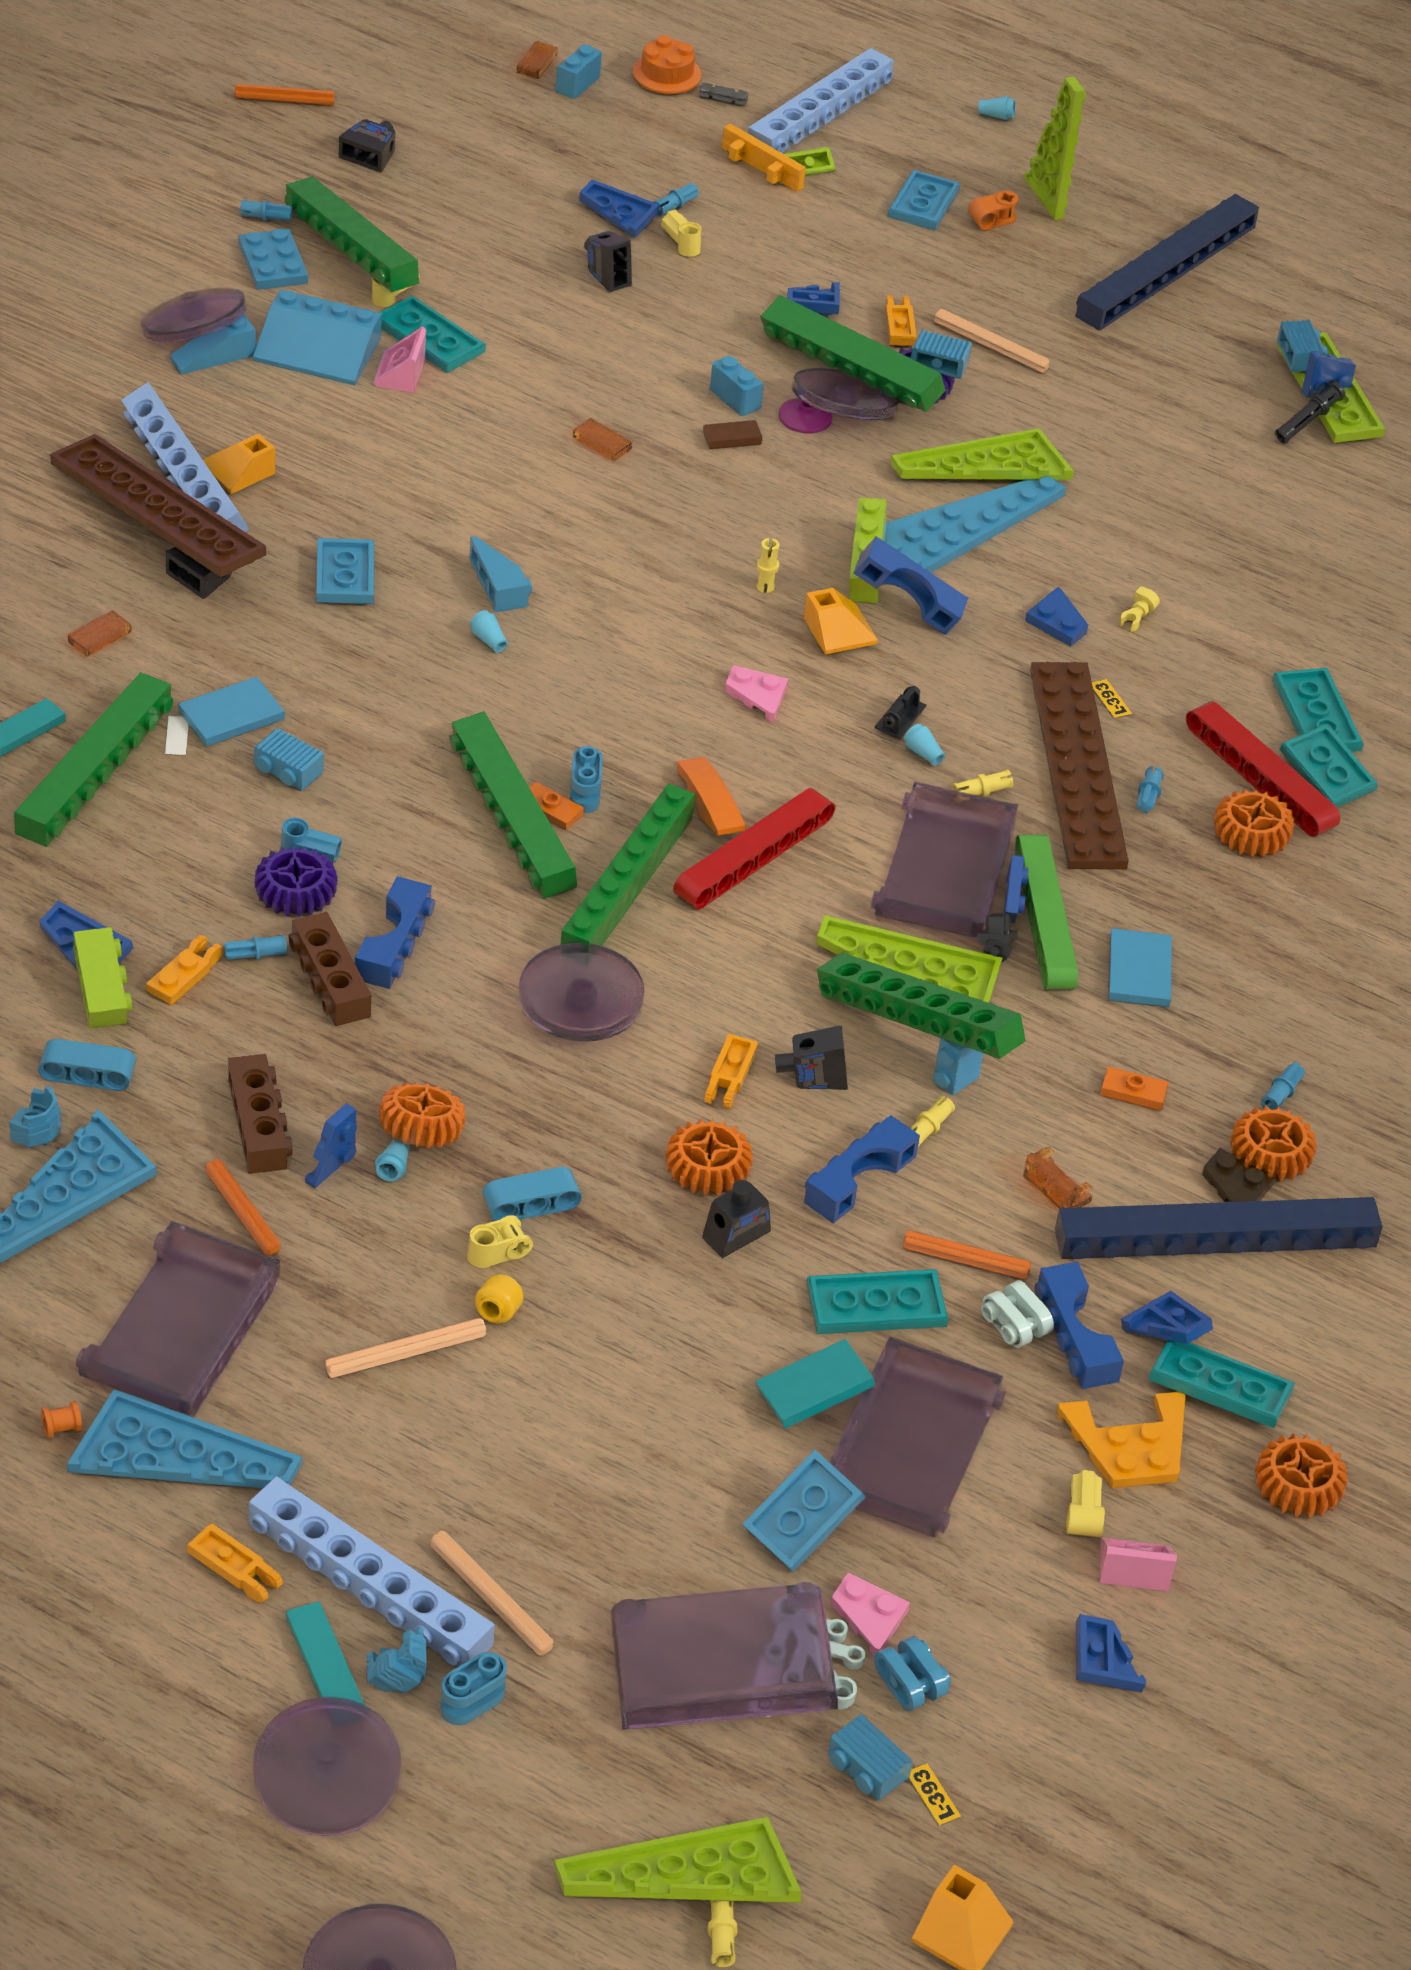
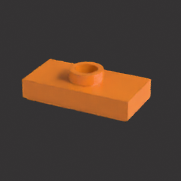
[529,781,584,830]
[1100,1066,1169,1111]

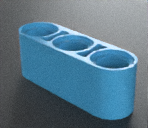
[38,1039,137,1091]
[482,1167,582,1221]

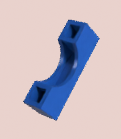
[853,536,968,635]
[355,876,435,989]
[804,1115,920,1224]
[1034,1261,1124,1389]

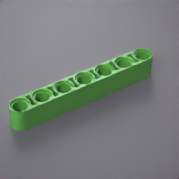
[1015,834,1078,990]

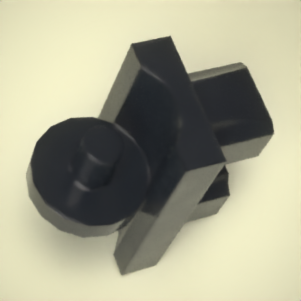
[978,913,1018,962]

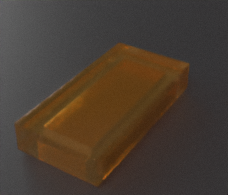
[516,41,558,79]
[573,418,632,461]
[68,610,132,657]

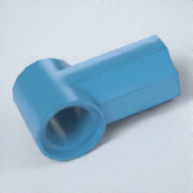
[280,817,343,863]

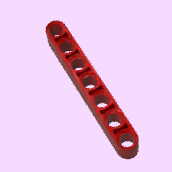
[1186,701,1341,837]
[673,788,836,910]

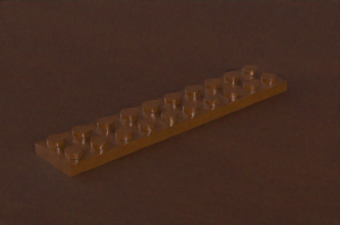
[50,434,267,577]
[1030,662,1129,870]

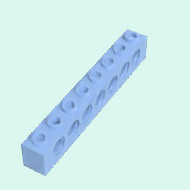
[748,48,894,153]
[121,382,250,532]
[249,1476,495,1667]

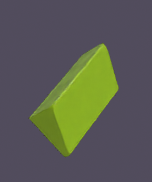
[784,147,836,176]

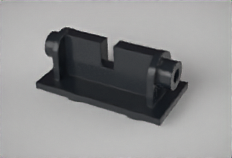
[875,686,927,739]

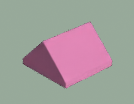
[373,326,426,393]
[1099,1537,1177,1591]

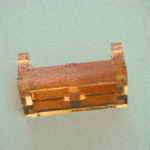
[1023,1147,1092,1211]

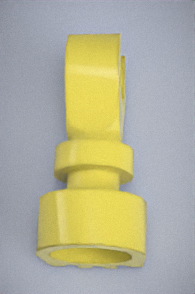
[1120,586,1160,632]

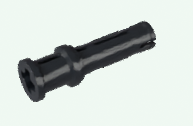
[1275,380,1346,444]

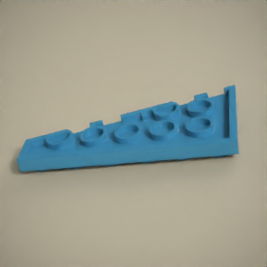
[0,1109,157,1263]
[67,1389,302,1488]

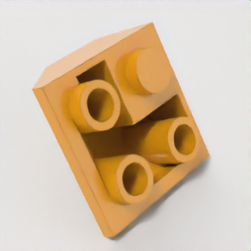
[202,433,275,494]
[804,588,878,655]
[911,1865,1014,1970]

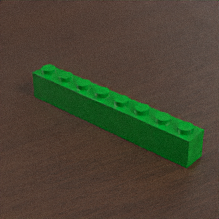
[285,176,419,292]
[760,295,946,412]
[14,672,173,847]
[449,711,577,899]
[559,783,695,967]

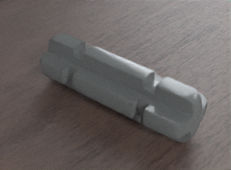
[699,82,748,106]

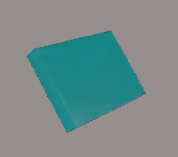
[1279,723,1378,808]
[755,1338,876,1429]

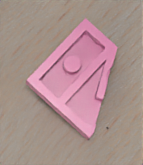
[725,665,788,722]
[831,1572,910,1656]

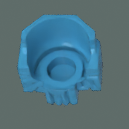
[9,1086,61,1147]
[367,1626,426,1693]

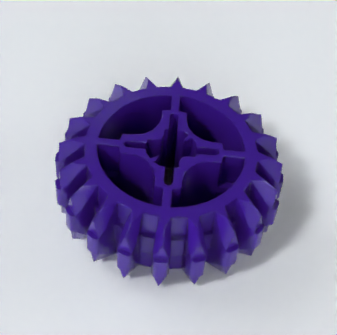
[254,846,338,917]

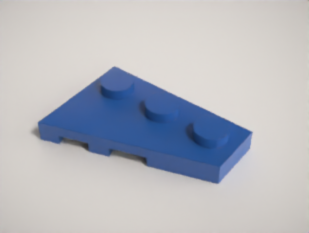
[579,180,660,238]
[39,900,133,971]

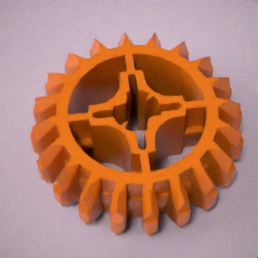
[1214,789,1294,858]
[378,1082,466,1149]
[1230,1105,1317,1183]
[665,1118,753,1197]
[1255,1433,1348,1519]

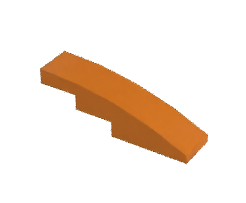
[676,757,746,836]

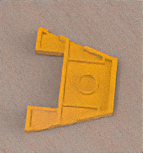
[1056,1392,1186,1488]

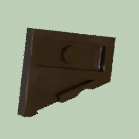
[1202,1148,1275,1202]

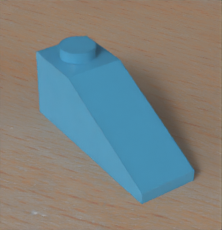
[170,314,256,374]
[469,536,532,612]

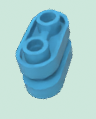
[570,746,603,813]
[874,1636,951,1711]
[440,1652,507,1725]

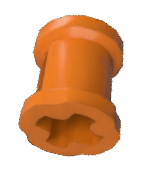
[41,1401,82,1438]

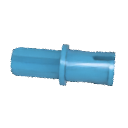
[654,183,699,217]
[240,199,293,221]
[1136,766,1164,814]
[224,935,287,960]
[1261,1062,1305,1110]

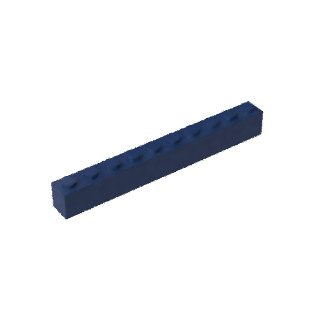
[1075,194,1259,331]
[1055,1197,1383,1259]

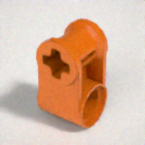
[968,190,1019,230]

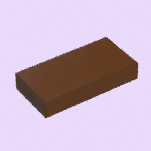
[703,420,762,449]

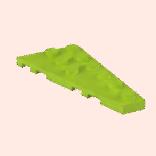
[1023,76,1086,220]
[891,428,1074,480]
[816,915,1002,1003]
[554,1817,802,1903]

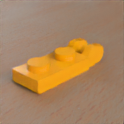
[885,295,917,347]
[146,935,224,1005]
[704,1033,759,1109]
[187,1523,283,1603]

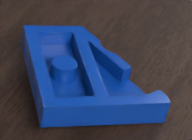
[787,282,840,316]
[1302,351,1356,398]
[1025,587,1088,647]
[1004,855,1029,923]
[305,1103,357,1188]
[1121,1291,1213,1344]
[1076,1614,1146,1693]

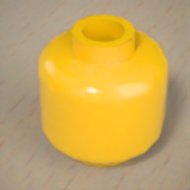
[475,1274,524,1324]

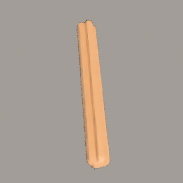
[934,309,1050,373]
[325,1318,486,1378]
[430,1531,553,1656]

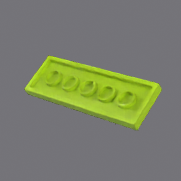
[1276,332,1385,443]

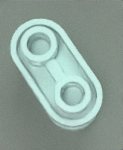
[981,1280,1054,1348]

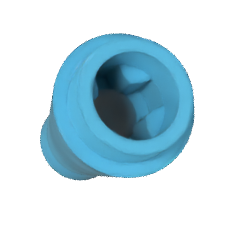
[979,96,1016,121]
[470,610,508,653]
[904,723,946,766]
[375,1139,410,1182]

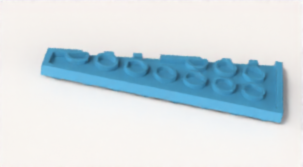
[885,476,1066,572]

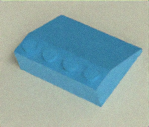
[253,289,382,385]

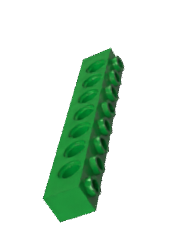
[817,952,1026,1059]

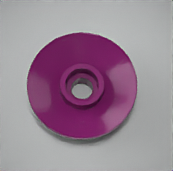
[779,397,833,434]

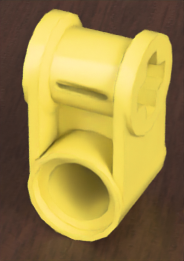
[467,1215,533,1268]

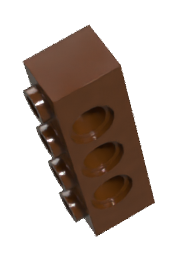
[288,912,372,1026]
[228,1054,293,1174]

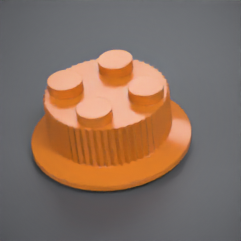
[633,35,702,94]

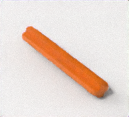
[235,84,335,106]
[206,1158,280,1256]
[903,1230,1031,1280]

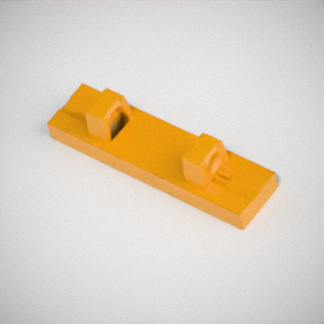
[722,123,806,192]

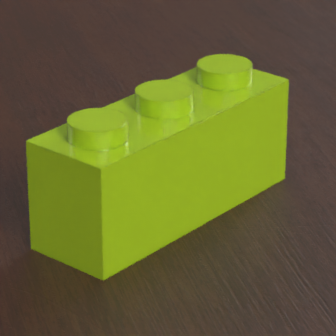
[73,927,132,1029]

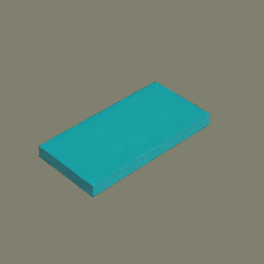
[379,295,486,373]
[1272,668,1364,752]
[807,1269,948,1334]
[1148,1340,1295,1428]

